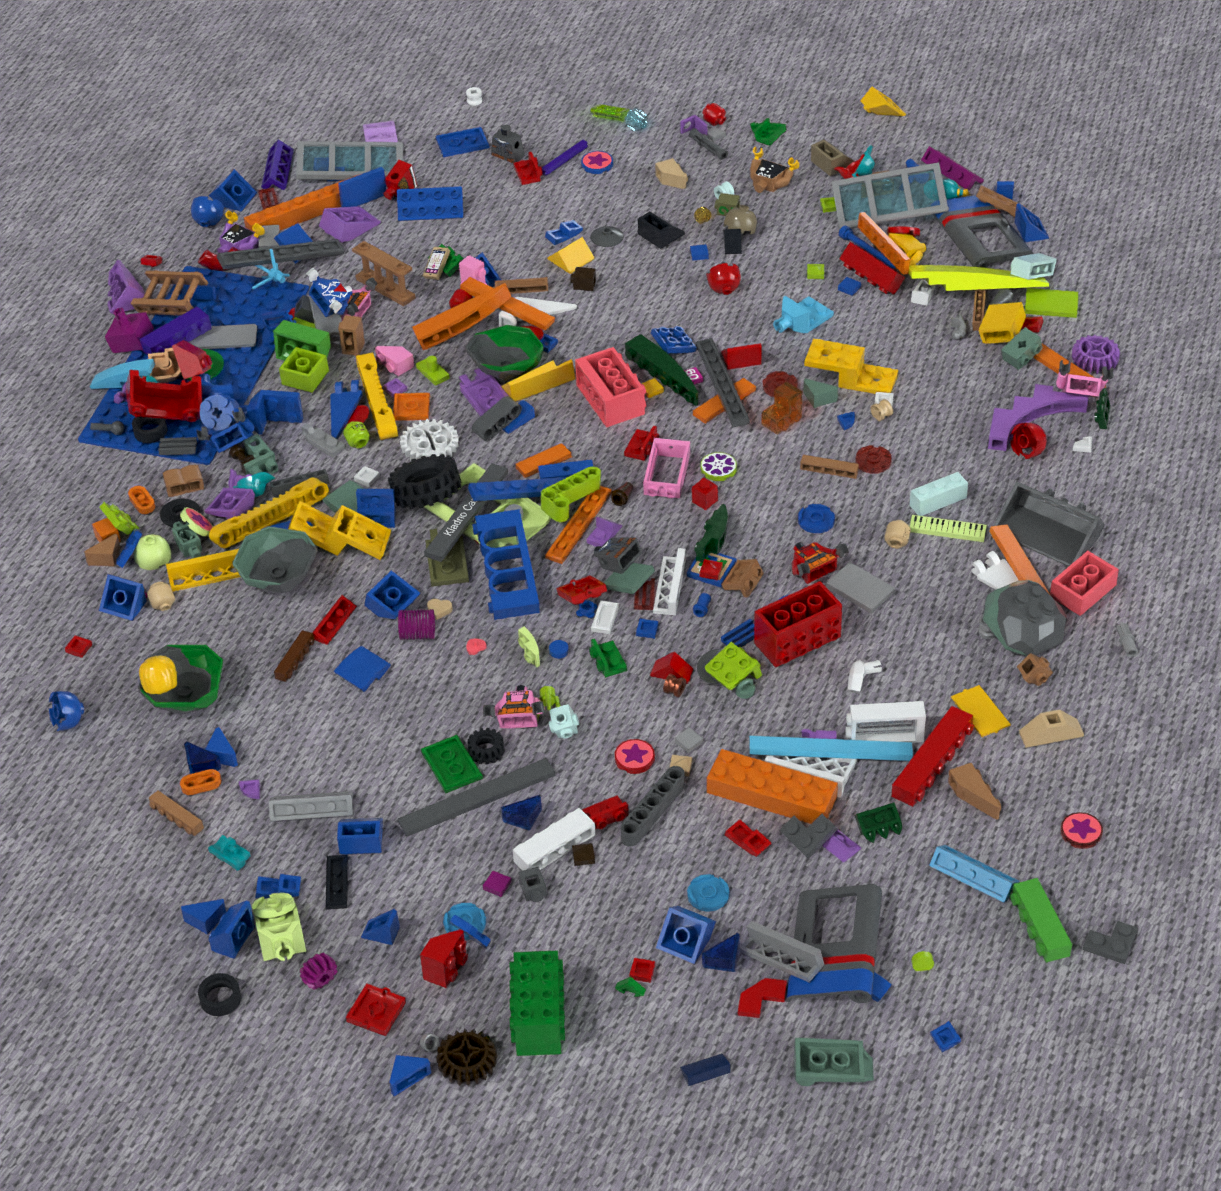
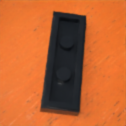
[325,855,348,910]

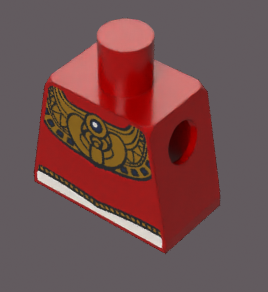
[383,160,417,200]

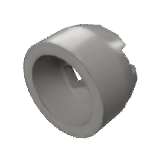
[420,1033,439,1052]

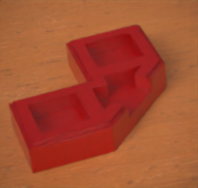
[738,978,787,1018]

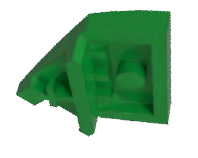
[750,118,787,146]

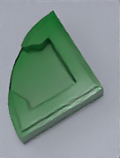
[615,977,646,997]

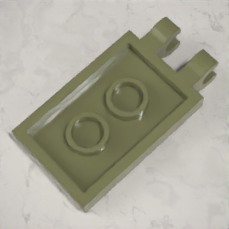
[425,529,469,587]

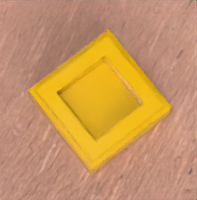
[641,378,664,398]

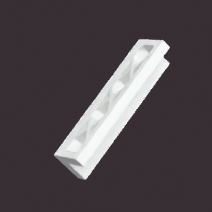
[653,548,686,615]

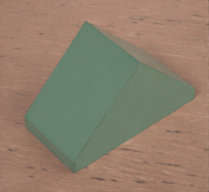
[803,378,838,408]

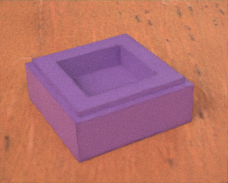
[382,378,407,398]

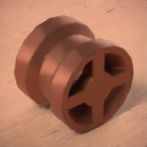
[663,674,686,697]

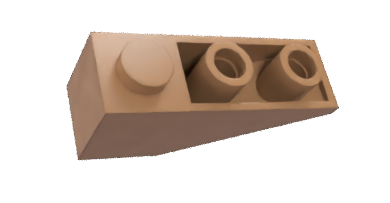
[948,763,1001,820]

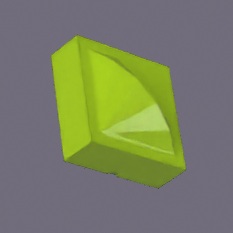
[807,264,824,279]

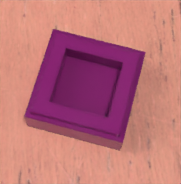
[482,871,512,897]

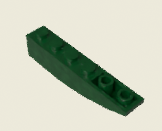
[625,334,698,406]

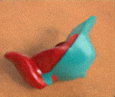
[834,145,875,179]

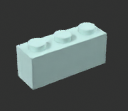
[1010,253,1057,280]
[909,472,968,516]

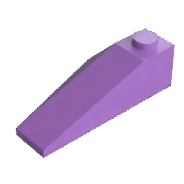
[108,259,145,314]

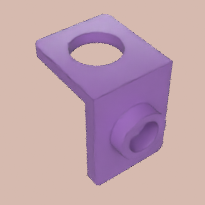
[680,115,707,135]

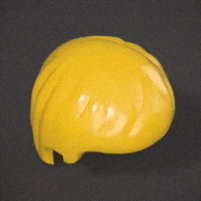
[139,655,177,695]

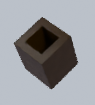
[570,267,596,291]

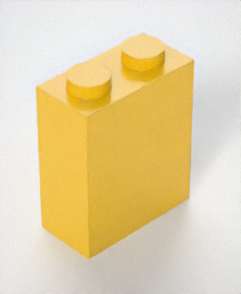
[978,302,1026,344]

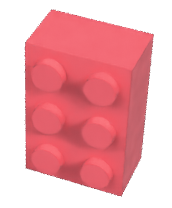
[1050,551,1119,616]

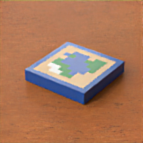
[686,553,737,587]

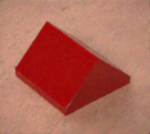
[721,343,762,370]

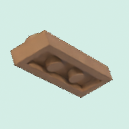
[976,185,1026,217]

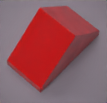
[650,651,693,684]

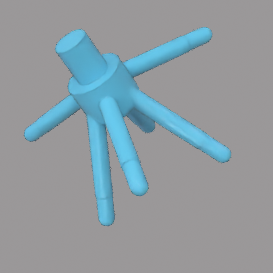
[252,249,290,290]

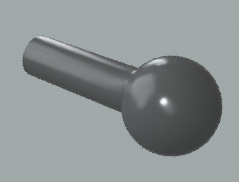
[90,421,125,435]

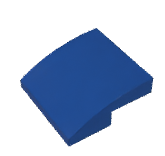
[356,489,395,528]
[334,646,391,692]

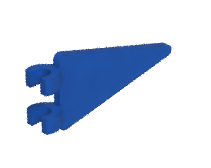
[330,379,363,440]

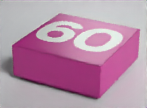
[684,367,703,384]

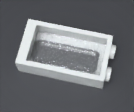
[845,701,926,743]

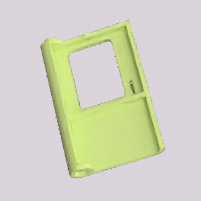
[424,463,551,548]

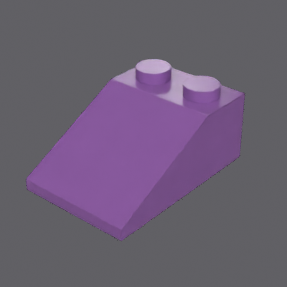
[319,206,381,243]

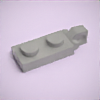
[301,423,345,458]

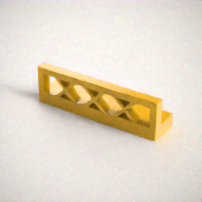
[166,549,241,592]

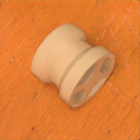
[871,399,893,421]

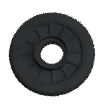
[160,498,200,527]

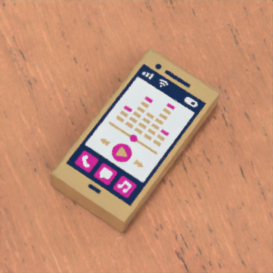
[423,247,450,280]

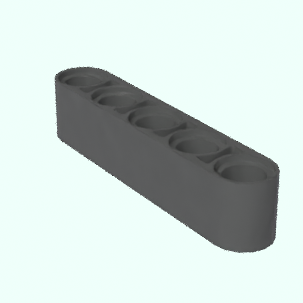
[621,766,685,847]

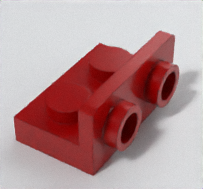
[513,152,542,185]
[624,426,659,461]
[582,795,629,830]

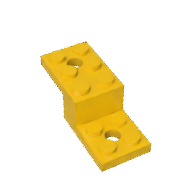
[804,338,898,394]
[288,501,391,560]

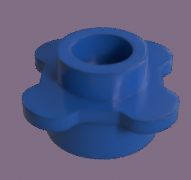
[576,600,597,618]

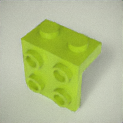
[705,642,762,690]

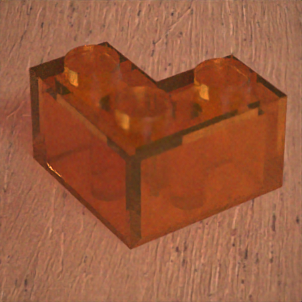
[761,382,803,434]

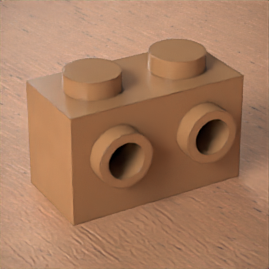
[338,315,365,356]

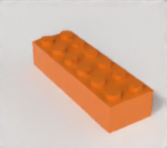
[707,749,838,824]

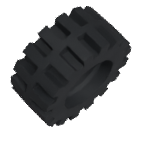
[467,728,504,765]

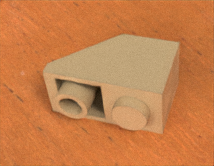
[655,158,688,189]

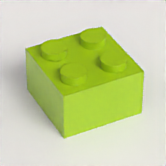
[279,347,329,393]

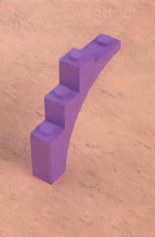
[988,384,1089,451]

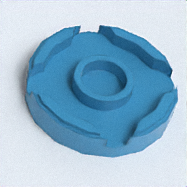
[687,874,730,912]
[443,903,486,940]

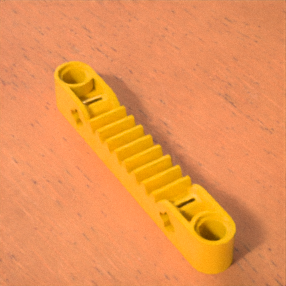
[356,352,398,440]
[209,477,329,548]

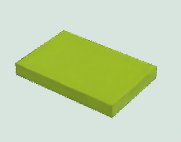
[1025,288,1078,318]

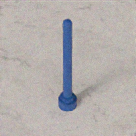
[839,225,896,269]

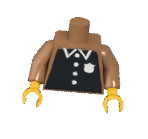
[750,146,799,193]

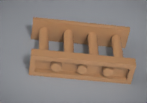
[352,241,416,306]
[131,270,208,315]

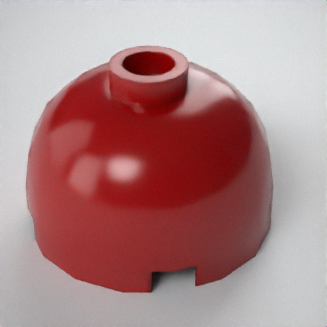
[706,263,741,295]
[1010,423,1047,459]

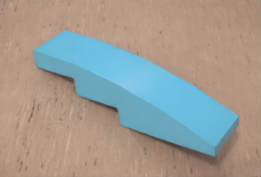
[90,359,155,389]

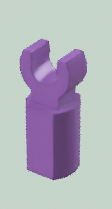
[802,729,836,739]

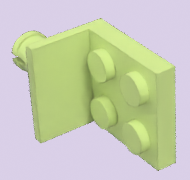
[254,903,306,961]

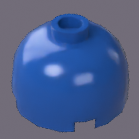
[191,196,224,227]
[49,691,84,731]

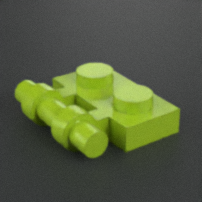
[99,502,139,535]

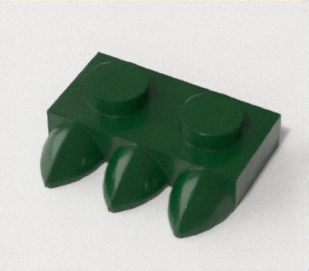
[1094,388,1111,429]
[854,802,902,843]

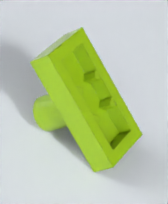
[416,356,450,386]

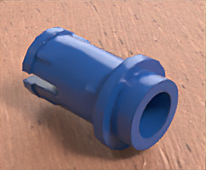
[693,593,711,617]

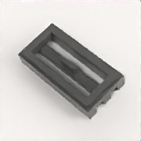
[159,437,197,455]

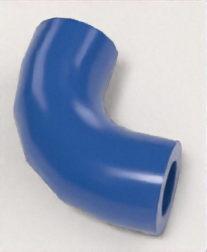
[196,373,234,399]

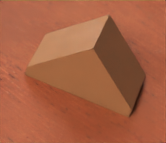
[84,534,120,566]

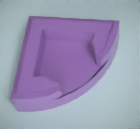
[239,780,260,799]

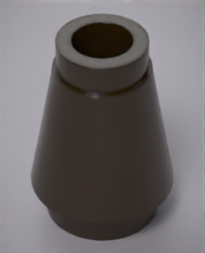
[611,482,634,506]

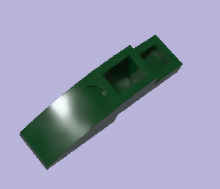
[694,504,728,563]

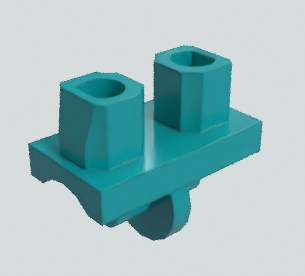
[208,835,251,871]

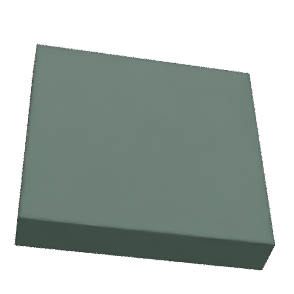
[604,563,655,594]

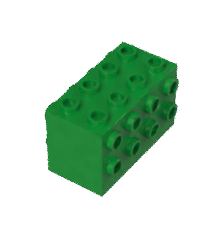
[509,950,565,1056]

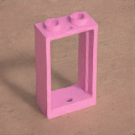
[643,438,690,498]

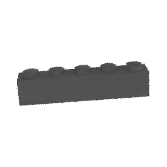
[270,469,330,497]

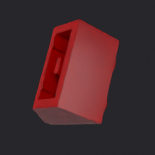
[420,929,468,988]

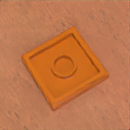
[393,393,430,421]

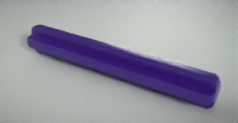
[542,140,588,176]

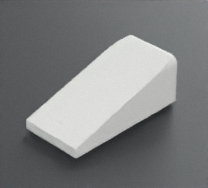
[911,279,938,306]

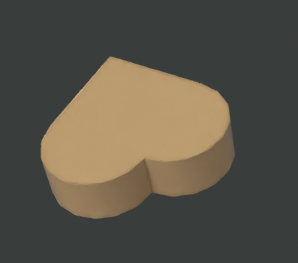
[427,599,453,620]

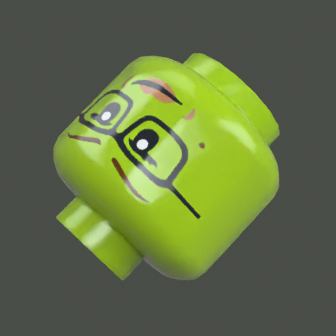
[343,421,370,448]

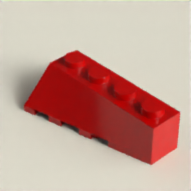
[839,242,906,294]

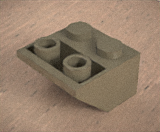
[811,140,854,176]

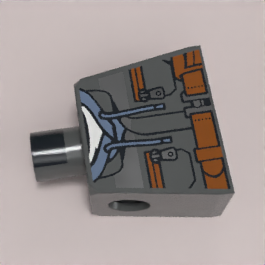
[491,125,525,163]
[594,537,642,574]

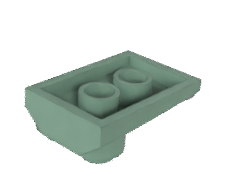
[794,1038,874,1086]

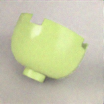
[133,534,172,570]

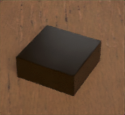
[572,843,595,866]

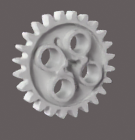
[400,419,459,461]

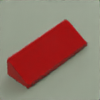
[312,595,357,645]

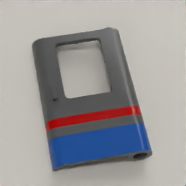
[931,195,1034,268]
[786,884,882,1003]

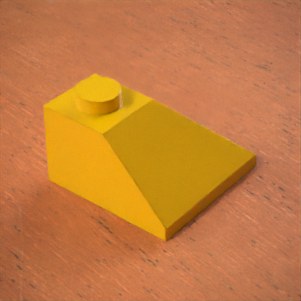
[860,86,906,116]

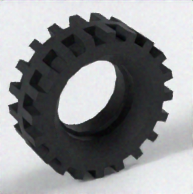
[388,454,462,509]

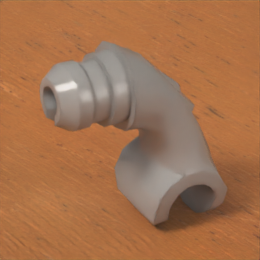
[951,314,967,340]

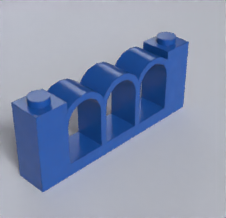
[472,509,540,620]

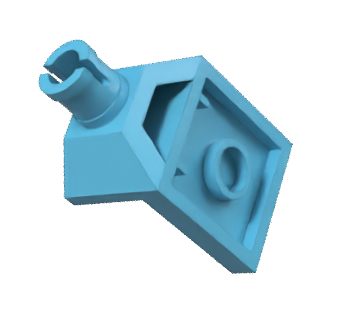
[773,296,834,333]

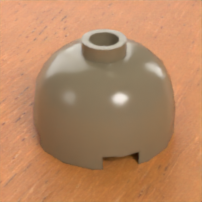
[723,205,757,234]

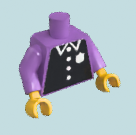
[217,210,265,253]

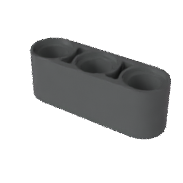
[472,396,522,441]

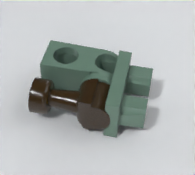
[229,434,278,476]

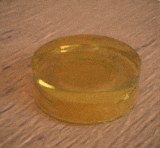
[694,207,711,224]

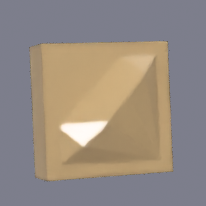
[669,755,692,777]

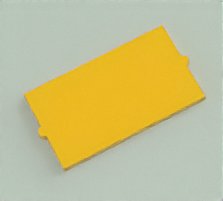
[951,685,1011,737]

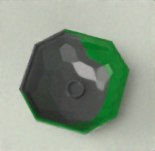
[465,325,544,382]
[138,645,223,714]

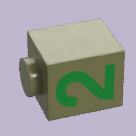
[714,193,740,216]

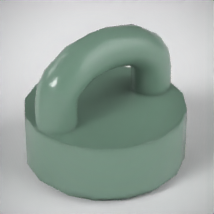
[735,678,755,699]

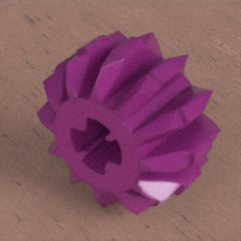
[300,952,338,990]

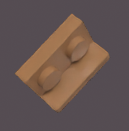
[722,559,763,598]

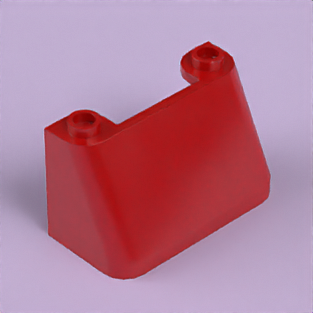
[125,370,202,422]

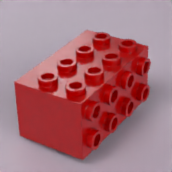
[754,581,842,668]

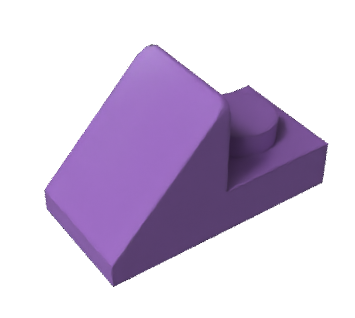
[587,517,622,547]

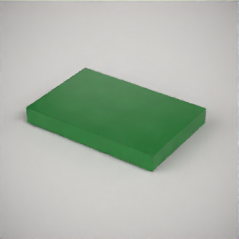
[421,735,483,793]

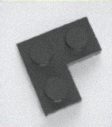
[780,814,838,858]
[1083,921,1138,964]

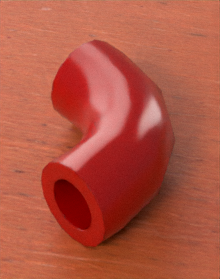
[198,247,239,271]

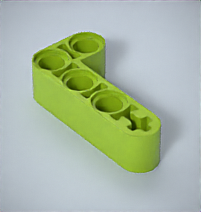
[541,466,601,522]

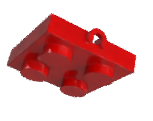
[556,575,607,605]
[346,983,406,1036]

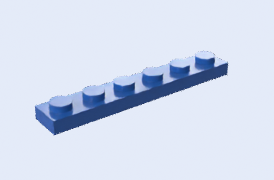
[468,477,567,501]

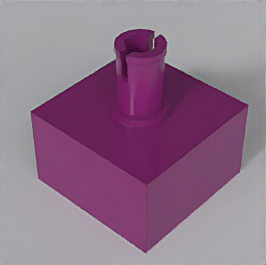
[105,308,154,353]

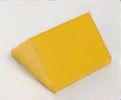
[547,237,594,274]

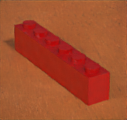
[891,706,974,807]

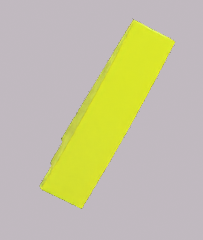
[908,265,1049,291]

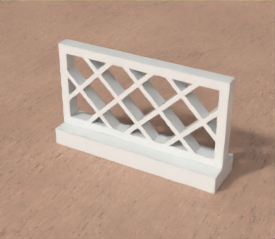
[764,755,857,798]

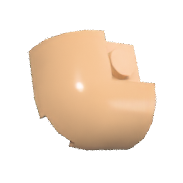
[148,348,181,383]

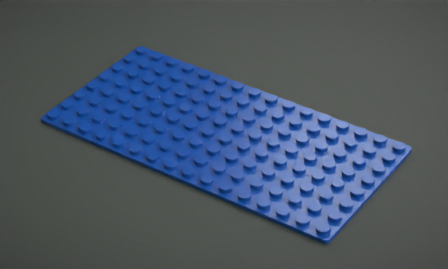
[78,266,309,465]

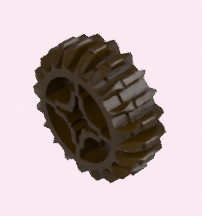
[436,1028,497,1087]

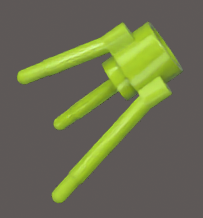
[537,686,561,720]

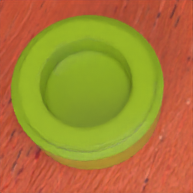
[911,951,934,971]

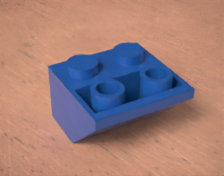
[337,818,383,854]

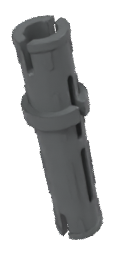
[689,128,728,160]

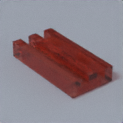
[258,188,278,210]
[634,578,655,610]

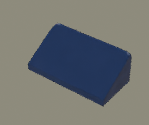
[680,1054,730,1086]

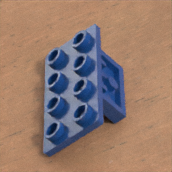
[397,186,463,221]

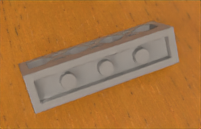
[269,791,353,821]
[739,921,824,982]

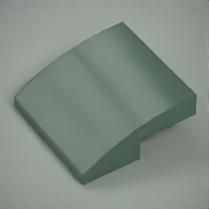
[323,480,364,512]

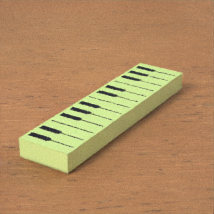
[910,515,987,542]

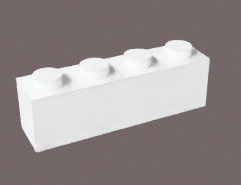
[513,808,595,871]

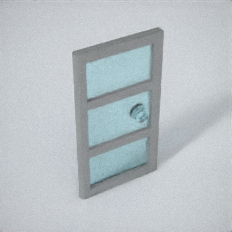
[296,141,404,180]
[831,162,949,229]

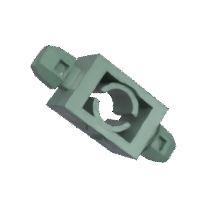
[172,521,202,558]

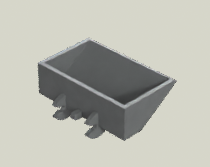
[993,481,1105,567]

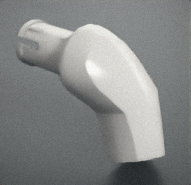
[847,660,882,694]

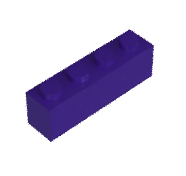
[140,307,212,356]

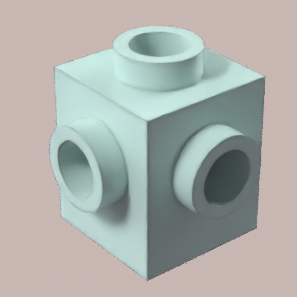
[549,704,579,738]

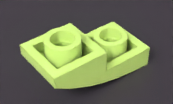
[518,627,540,667]

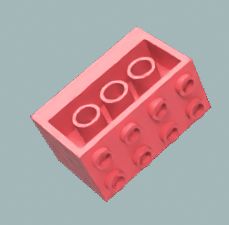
[575,347,647,427]

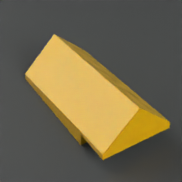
[501,359,575,402]

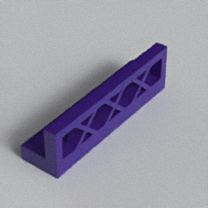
[261,139,294,190]

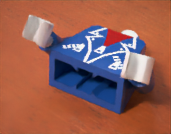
[306,268,353,317]

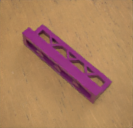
[921,146,984,190]

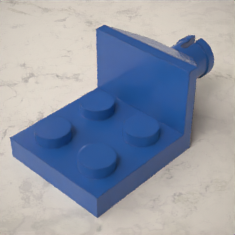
[239,390,303,435]

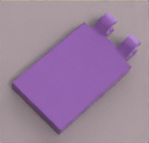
[459,368,509,417]

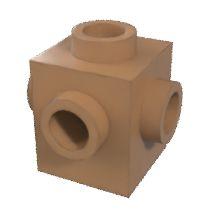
[1017,653,1053,686]

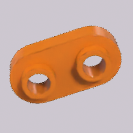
[128,486,155,514]
[180,769,221,795]

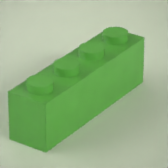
[1010,878,1072,963]

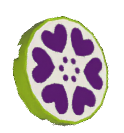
[701,452,737,481]

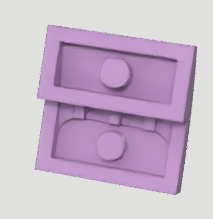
[363,121,398,142]

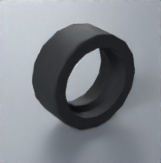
[132,417,168,443]
[198,973,241,1016]

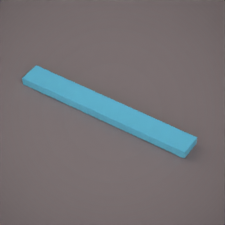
[749,736,913,761]

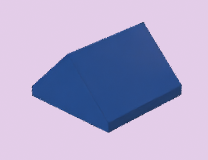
[1014,203,1049,242]
[99,574,147,621]

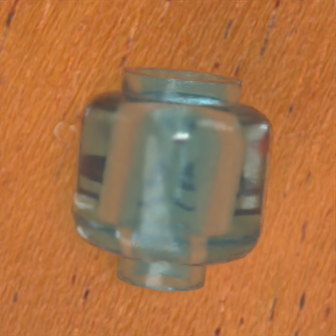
[624,108,649,131]

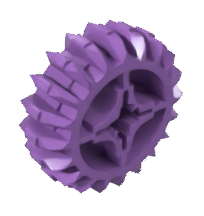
[1072,334,1120,374]

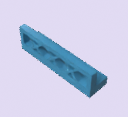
[929,845,1020,903]

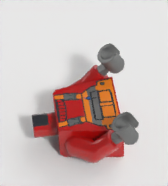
[792,542,849,584]

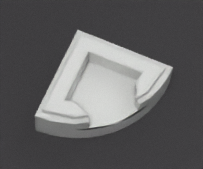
[1073,436,1092,453]

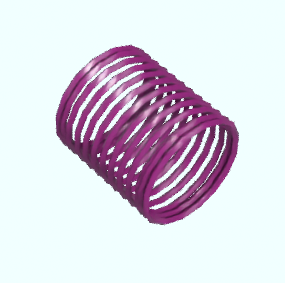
[398,609,435,640]

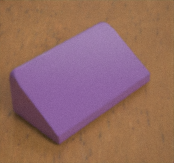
[822,830,861,862]

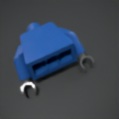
[196,407,254,453]

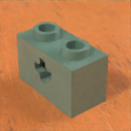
[1001,327,1043,370]

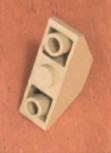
[1019,710,1084,748]

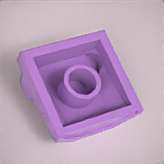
[204,488,255,520]

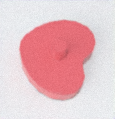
[466,638,487,655]

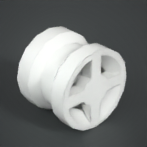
[466,87,482,106]

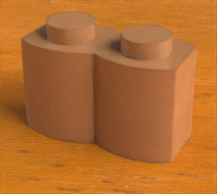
[163,465,204,497]

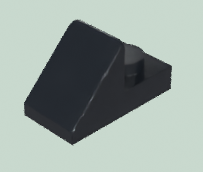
[723,229,742,254]

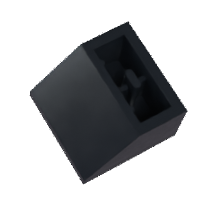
[638,211,685,249]

